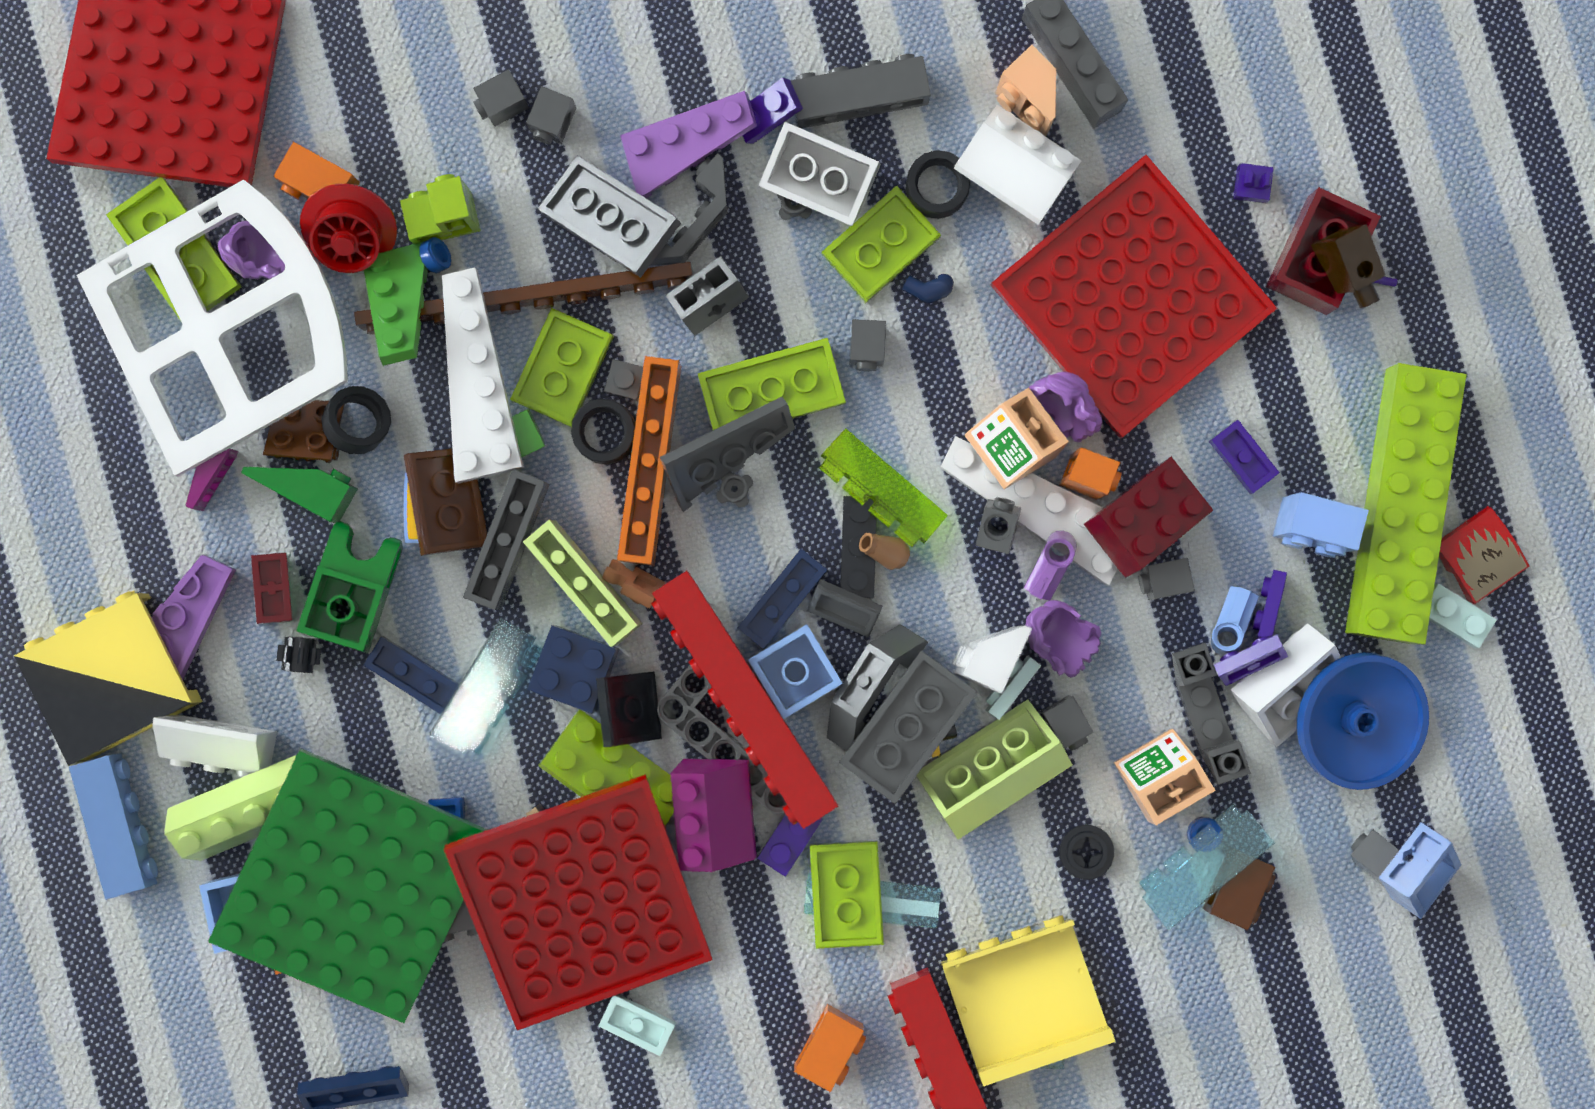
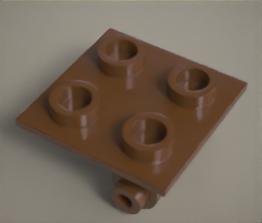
[263,400,345,463]

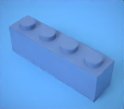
[69,753,158,900]

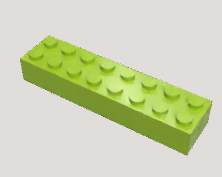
[1345,363,1467,645]

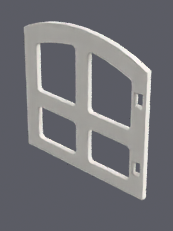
[77,180,348,477]

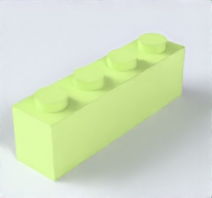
[523,520,643,647]

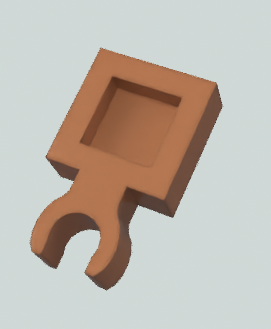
[602,559,666,609]

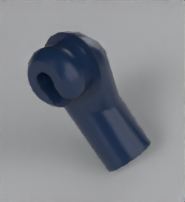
[902,274,954,303]

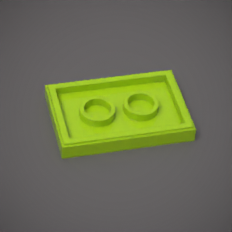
[821,186,941,304]
[510,308,614,427]
[810,840,884,949]

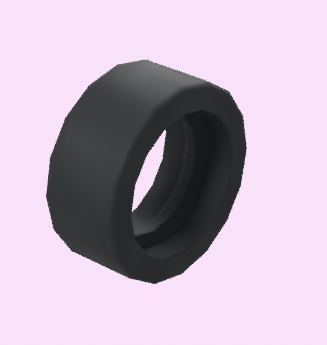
[905,150,971,219]
[322,386,391,454]
[571,398,635,465]

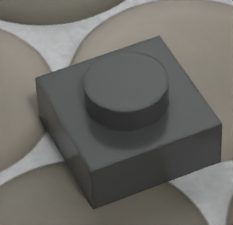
[604,359,643,401]

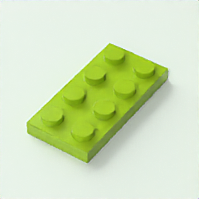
[106,177,242,321]
[697,337,846,430]
[538,709,674,825]

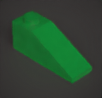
[241,467,358,523]

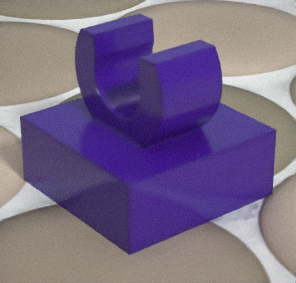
[1233,163,1274,203]

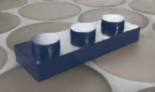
[737,549,827,649]
[363,636,470,720]
[297,1066,409,1109]

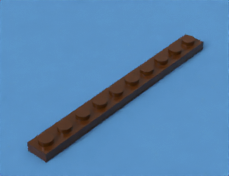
[354,262,693,334]

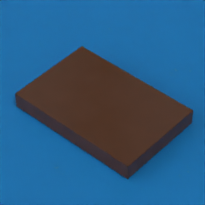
[404,448,487,556]

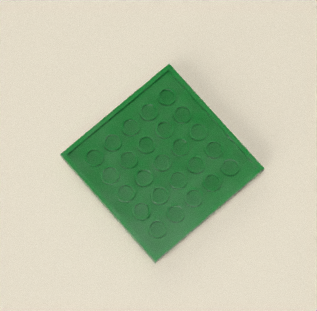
[208,748,488,1023]

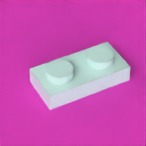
[1429,584,1497,648]
[985,657,1041,720]
[599,994,676,1056]

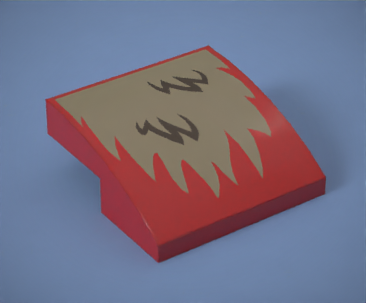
[1439,506,1530,604]

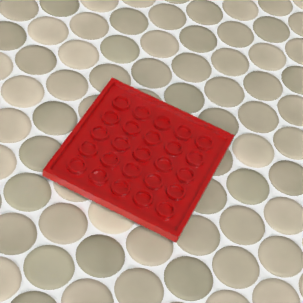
[46,0,286,187]
[991,154,1277,439]
[444,774,713,1031]

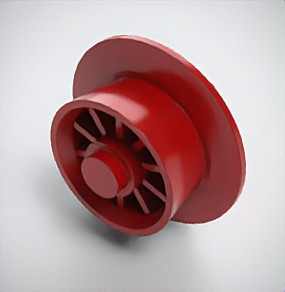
[300,184,397,273]

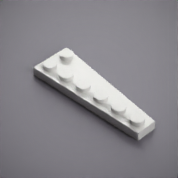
[442,267,524,483]
[940,436,1118,585]

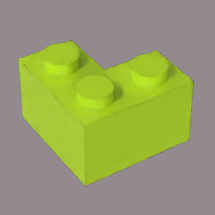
[400,174,481,244]

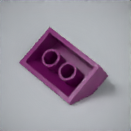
[670,759,757,872]

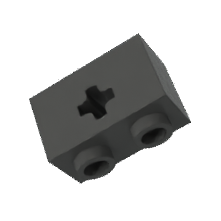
[665,256,749,336]

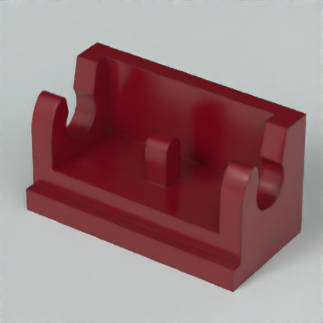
[251,553,292,625]

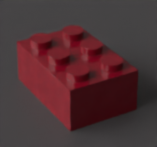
[1266,187,1381,315]
[1083,456,1213,578]

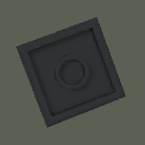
[596,671,662,747]

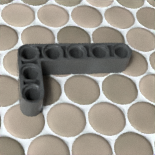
[657,665,787,814]

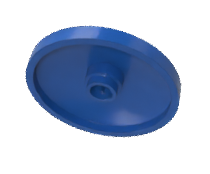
[1297,653,1429,790]

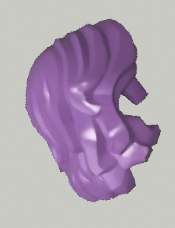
[218,221,285,280]
[1028,372,1102,442]
[1025,600,1101,678]

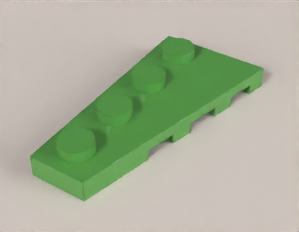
[364,242,428,366]

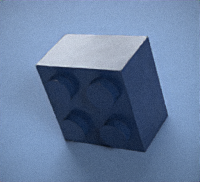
[527,625,620,714]

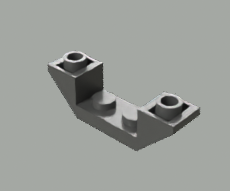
[650,153,728,266]
[826,624,928,752]
[1172,643,1251,785]

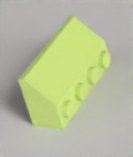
[917,700,1072,840]
[164,755,296,861]

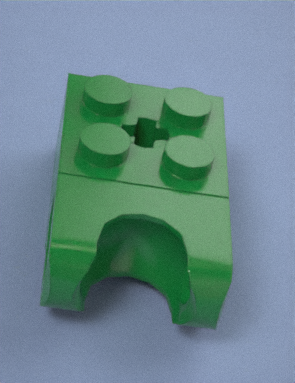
[296,521,403,653]

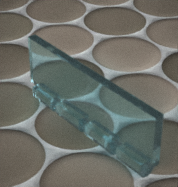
[429,618,542,754]
[1139,804,1275,930]

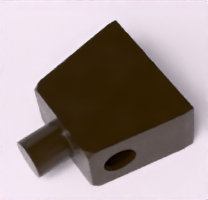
[1311,224,1385,308]

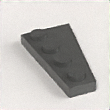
[660,397,795,512]

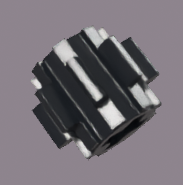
[276,636,321,673]

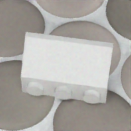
[954,105,1081,225]
[759,122,881,226]
[1231,623,1341,748]
[952,626,1032,693]
[153,715,277,777]

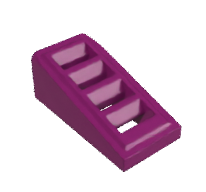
[185,448,239,511]

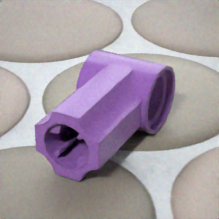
[1024,530,1077,601]

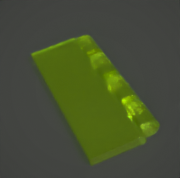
[819,428,948,547]

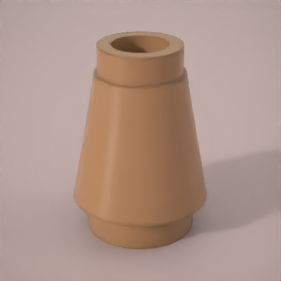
[859,533,910,570]

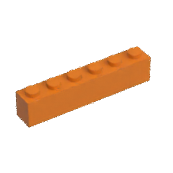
[617,356,682,566]

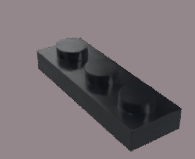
[840,496,877,599]

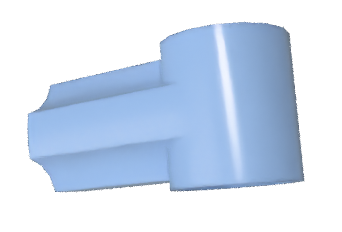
[1211,586,1259,656]

